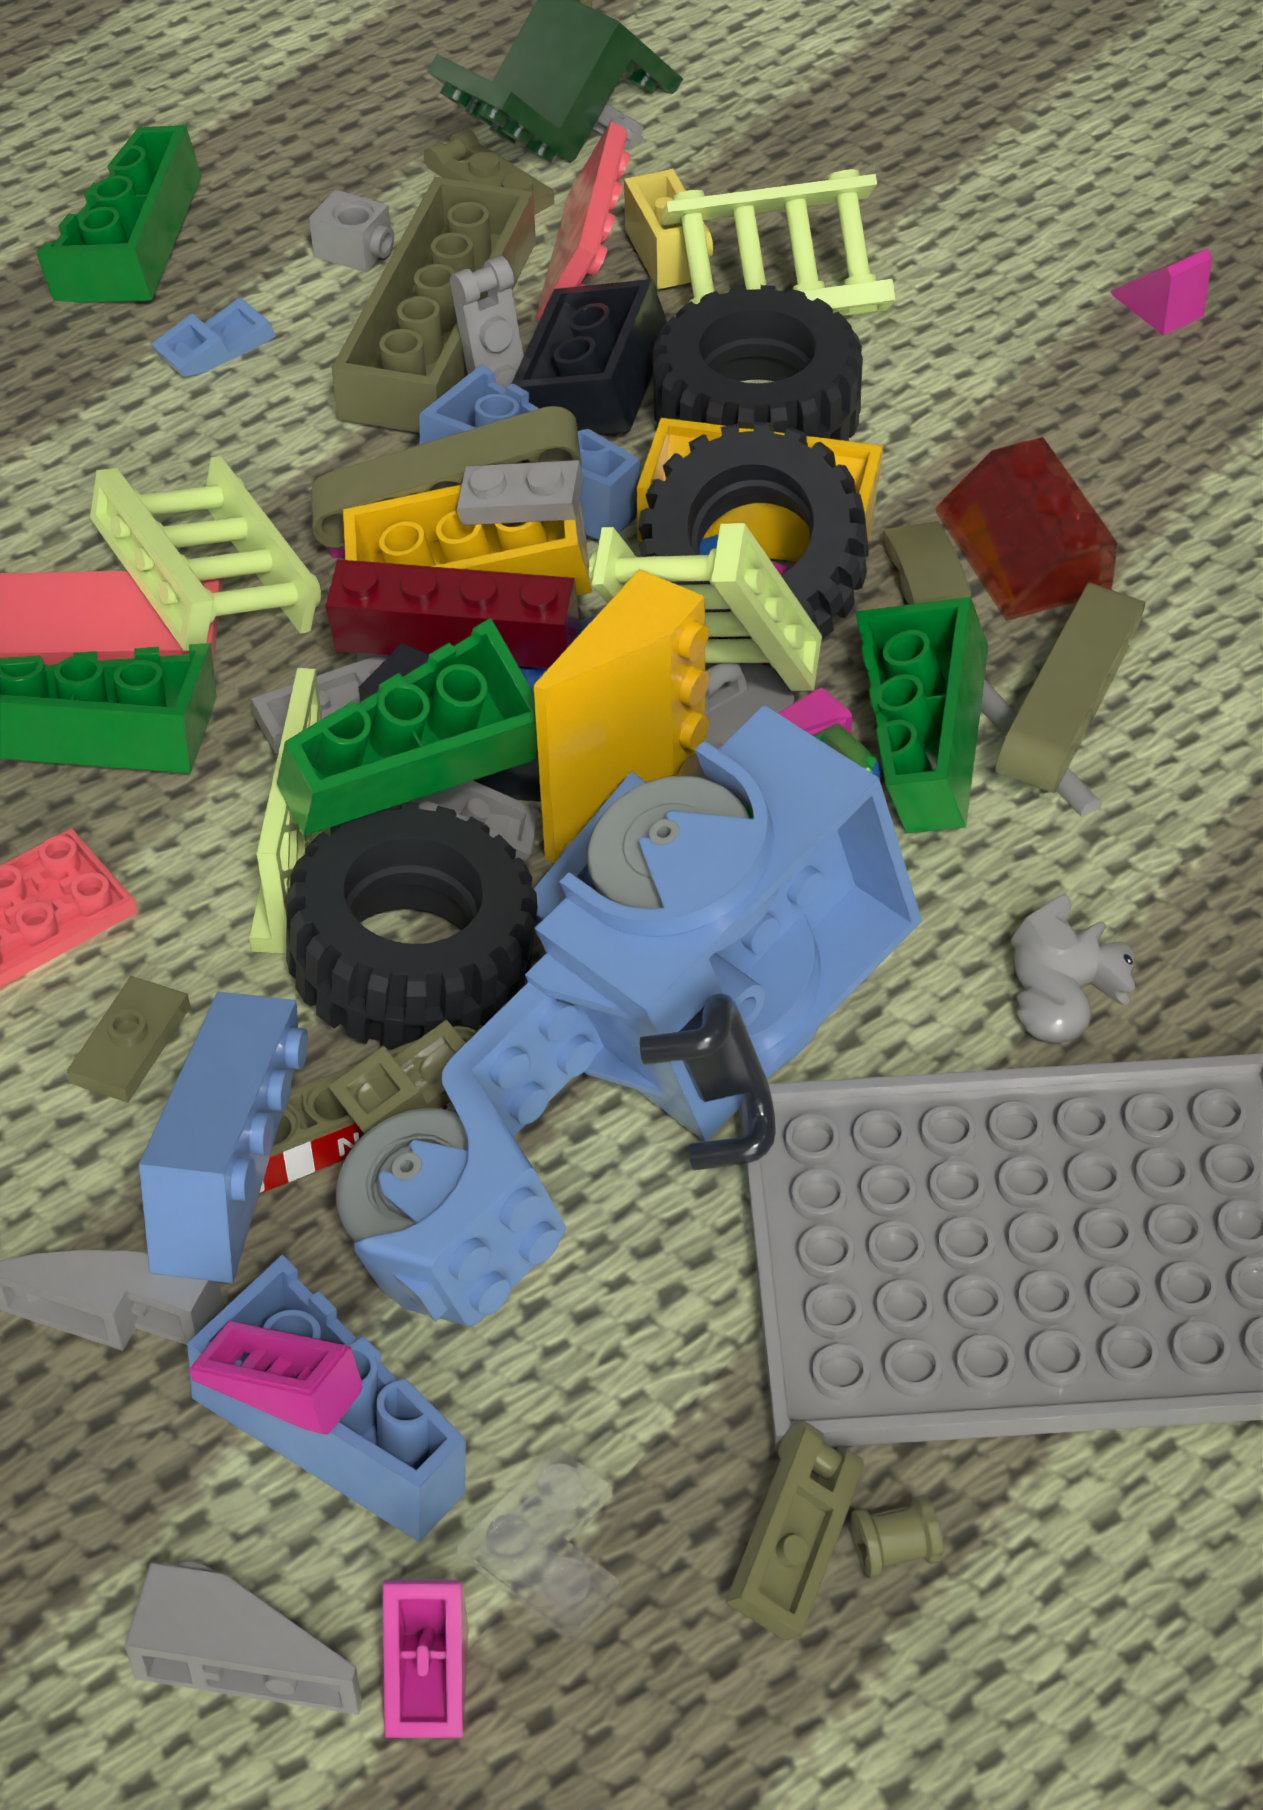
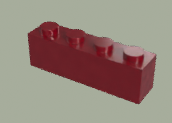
[325,559,580,669]

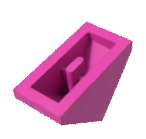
[1111,249,1212,335]
[383,1580,469,1738]

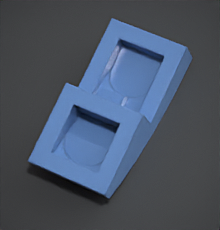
[151,297,276,377]

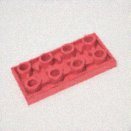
[535,121,630,321]
[0,571,223,665]
[0,828,138,988]

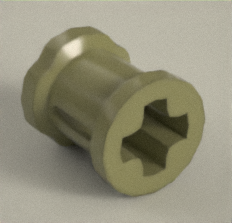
[851,1495,944,1578]

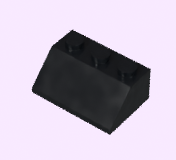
[511,279,667,436]

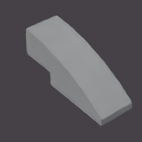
[0,1249,224,1351]

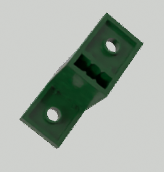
[427,0,683,163]

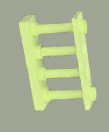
[661,169,896,317]
[90,456,321,651]
[589,523,822,691]

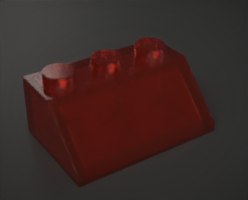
[936,437,1118,621]

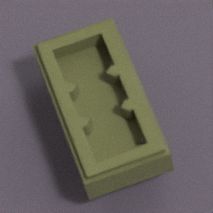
[67,976,191,1103]

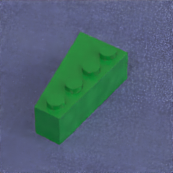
[36,125,202,303]

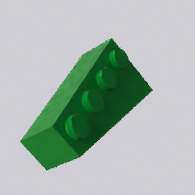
[855,597,989,834]
[277,618,538,836]
[0,643,217,774]

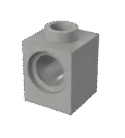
[309,189,394,273]

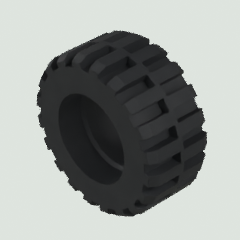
[653,285,863,441]
[638,422,869,639]
[286,803,538,1050]

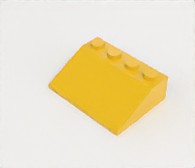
[534,569,710,863]

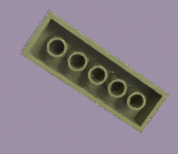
[331,177,536,433]

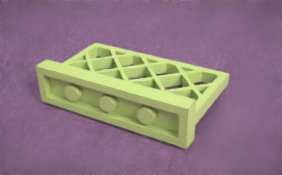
[249,668,330,953]

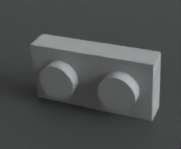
[457,460,584,525]

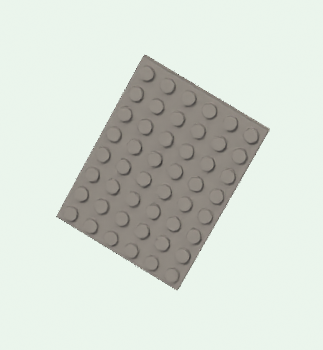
[740,1053,1263,1451]

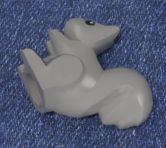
[1011,893,1135,1044]

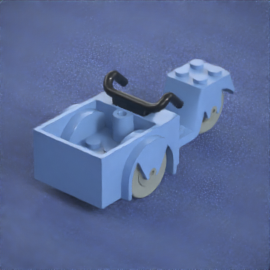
[336,705,922,1327]

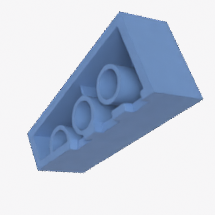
[419,364,640,540]
[139,991,308,1283]
[187,1255,466,1542]

